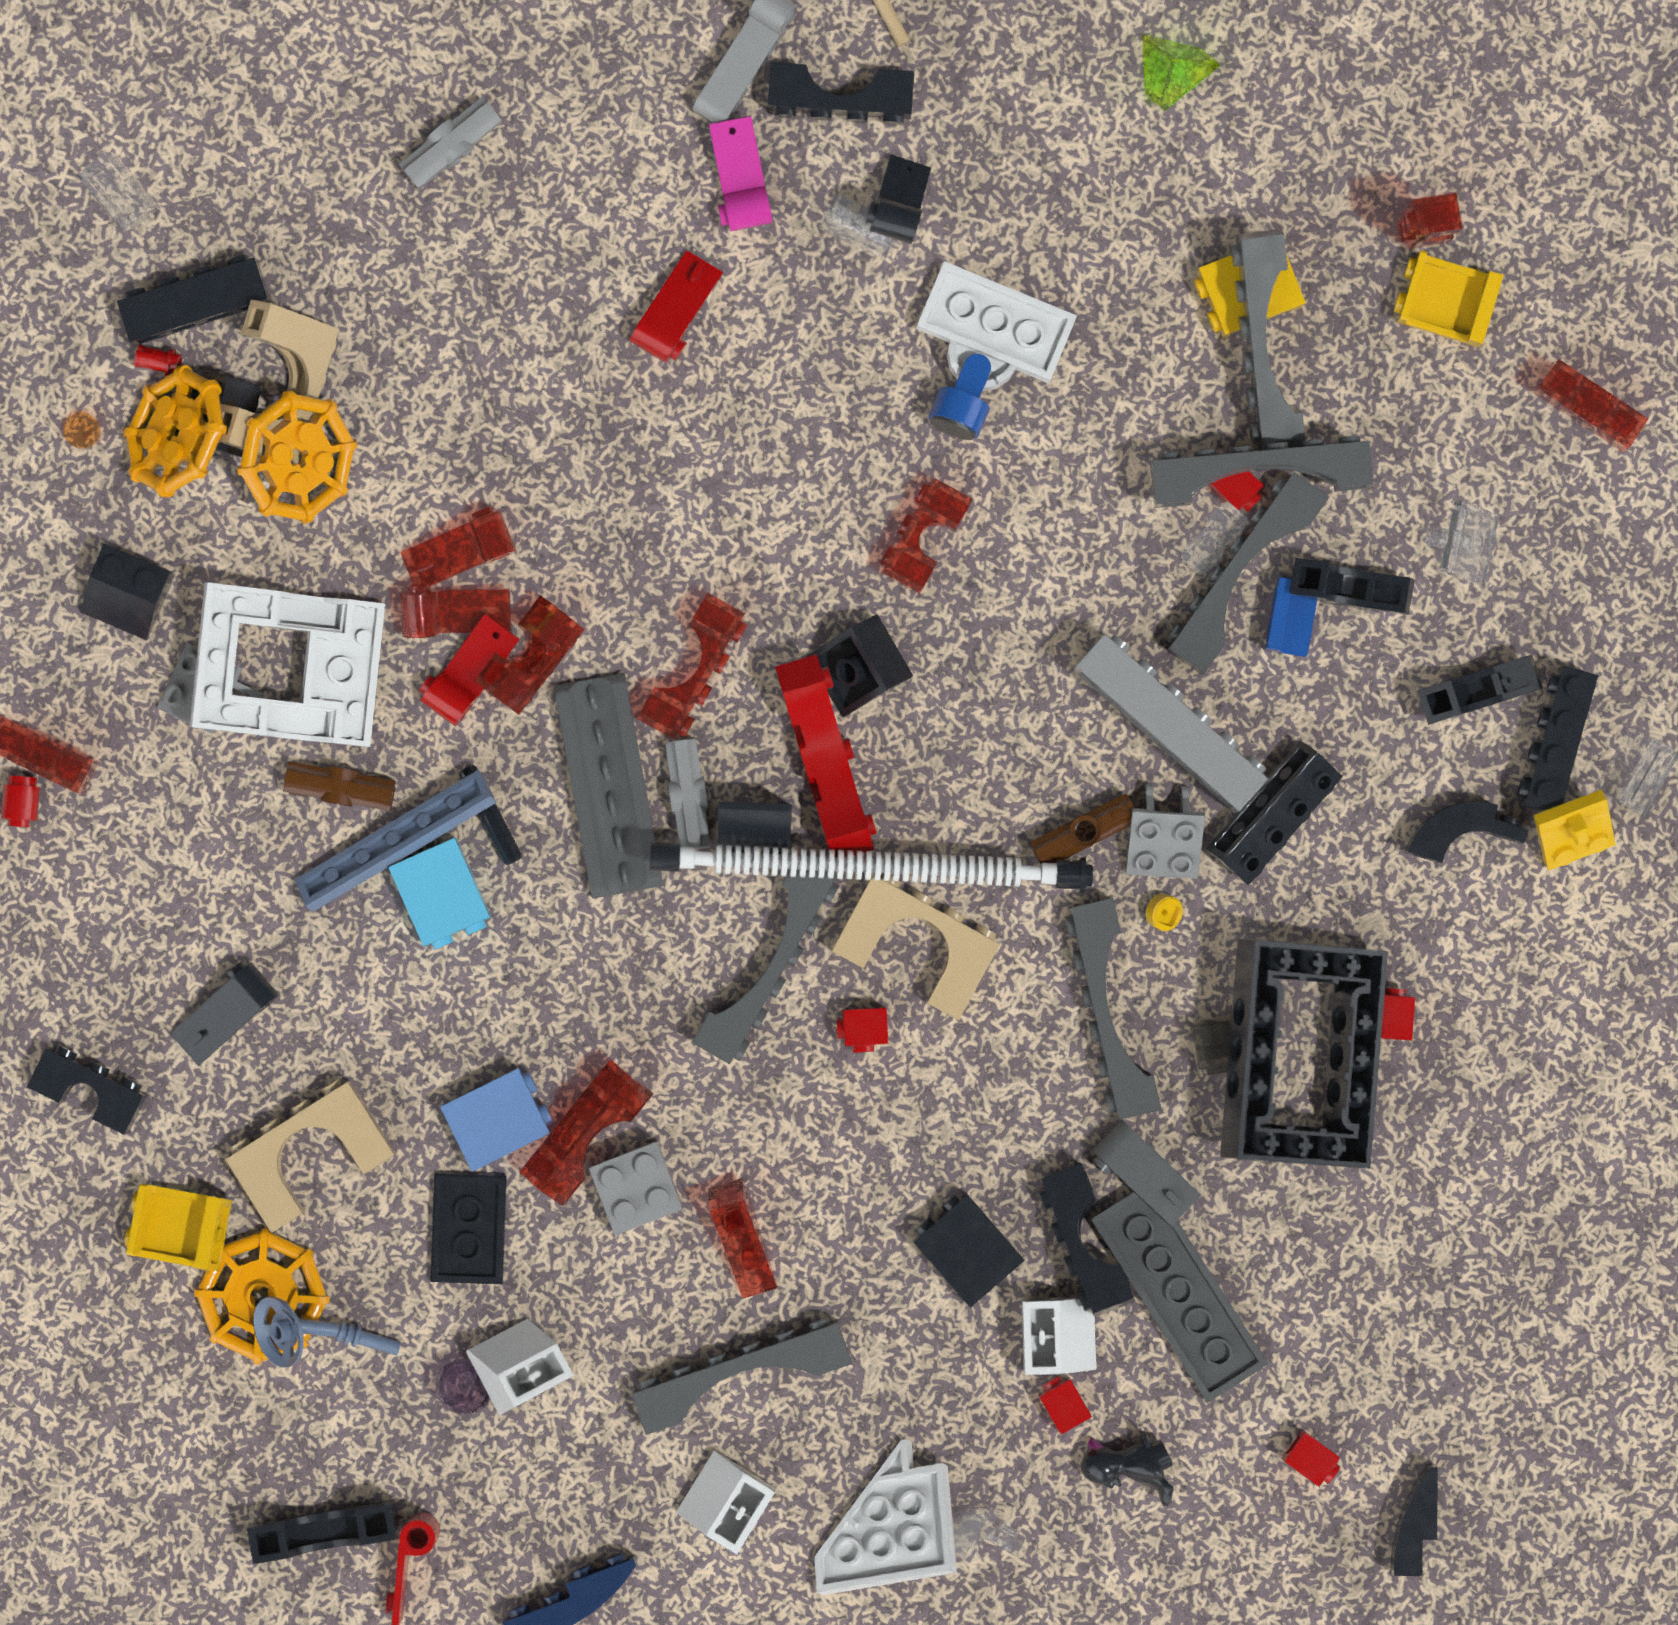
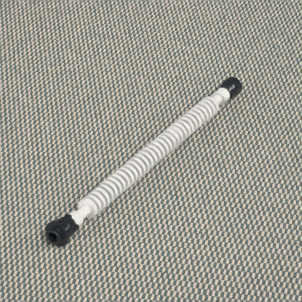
[650,842,1093,893]

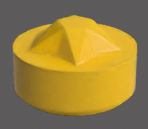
[1146,893,1183,931]

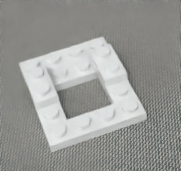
[190,582,385,747]

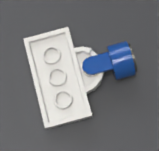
[916,261,1077,440]

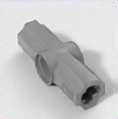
[399,96,502,189]
[665,739,711,849]

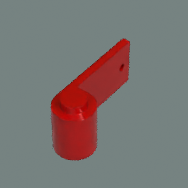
[629,250,723,363]
[419,613,520,727]
[385,1512,440,1625]

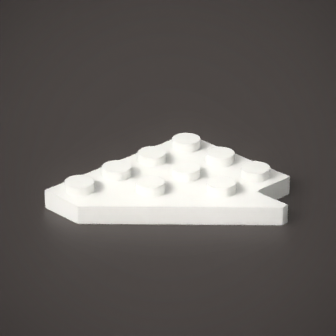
[814,1439,957,1595]

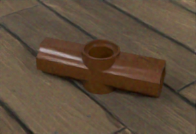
[283,761,396,811]
[1029,793,1134,865]

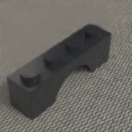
[768,62,914,125]
[1038,1163,1136,1317]
[247,1499,400,1564]

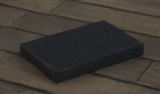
[430,1173,507,1285]

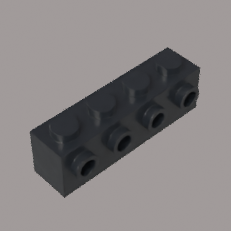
[117,255,271,346]
[1517,666,1599,812]
[1206,740,1343,885]

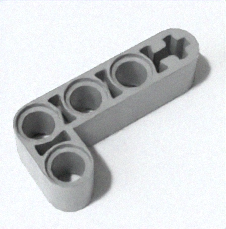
[692,0,797,123]

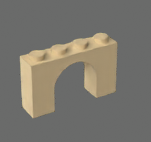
[219,300,339,464]
[832,873,1000,1020]
[225,1079,397,1233]

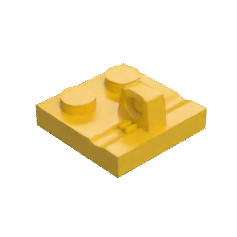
[1534,789,1616,871]

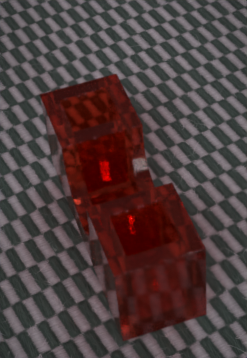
[1397,192,1463,250]
[1533,359,1649,453]
[879,478,973,596]
[474,595,585,715]

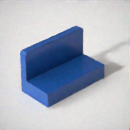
[1265,577,1317,657]

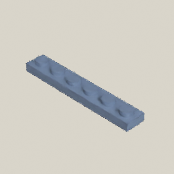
[295,770,496,912]

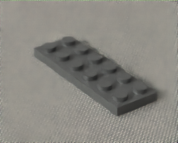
[1090,1191,1268,1403]

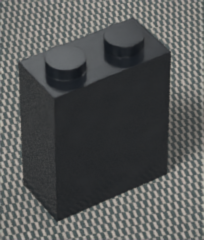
[913,1193,1025,1308]

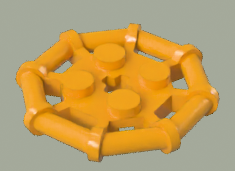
[123,365,227,498]
[237,390,358,524]
[194,1228,330,1365]

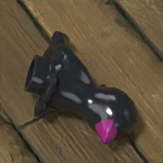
[1081,1430,1174,1507]

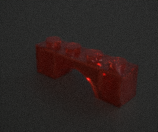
[637,593,748,741]
[519,1059,654,1206]

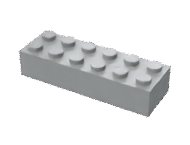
[1073,634,1268,813]

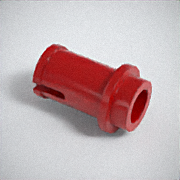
[134,345,182,376]

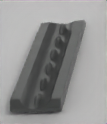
[554,673,664,899]

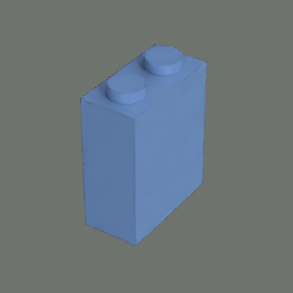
[440,1068,554,1172]

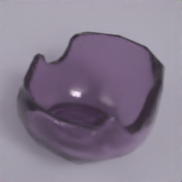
[435,1359,491,1414]

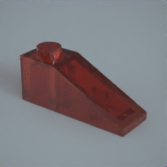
[0,716,99,794]
[708,1178,777,1299]

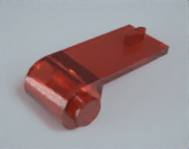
[400,507,517,592]
[400,584,512,638]

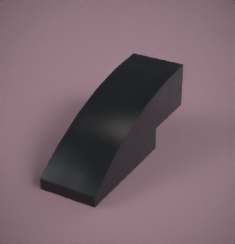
[1390,1464,1438,1576]

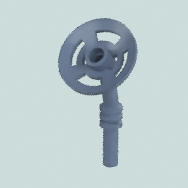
[254,1296,401,1368]

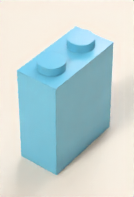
[388,838,492,950]

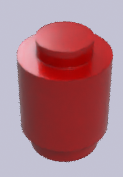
[1,775,40,828]

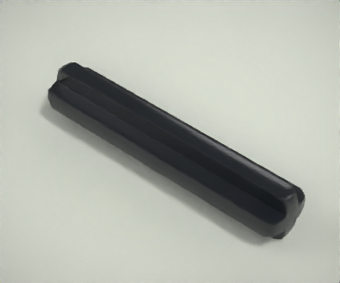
[459,765,522,865]

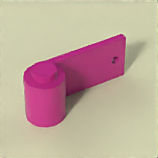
[709,115,773,232]

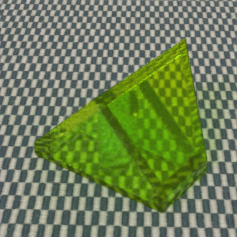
[1142,34,1220,111]

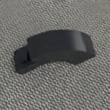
[1289,558,1415,615]
[1417,654,1543,725]
[1404,802,1528,863]

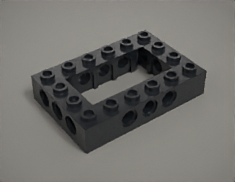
[1220,939,1388,1169]

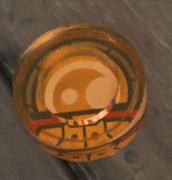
[64,413,101,449]

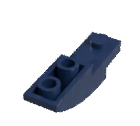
[502,1552,637,1625]

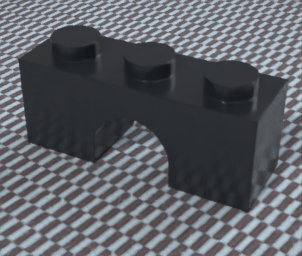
[27,1044,148,1135]

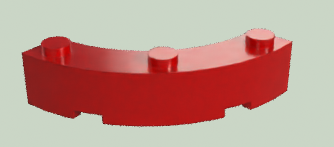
[775,654,877,857]

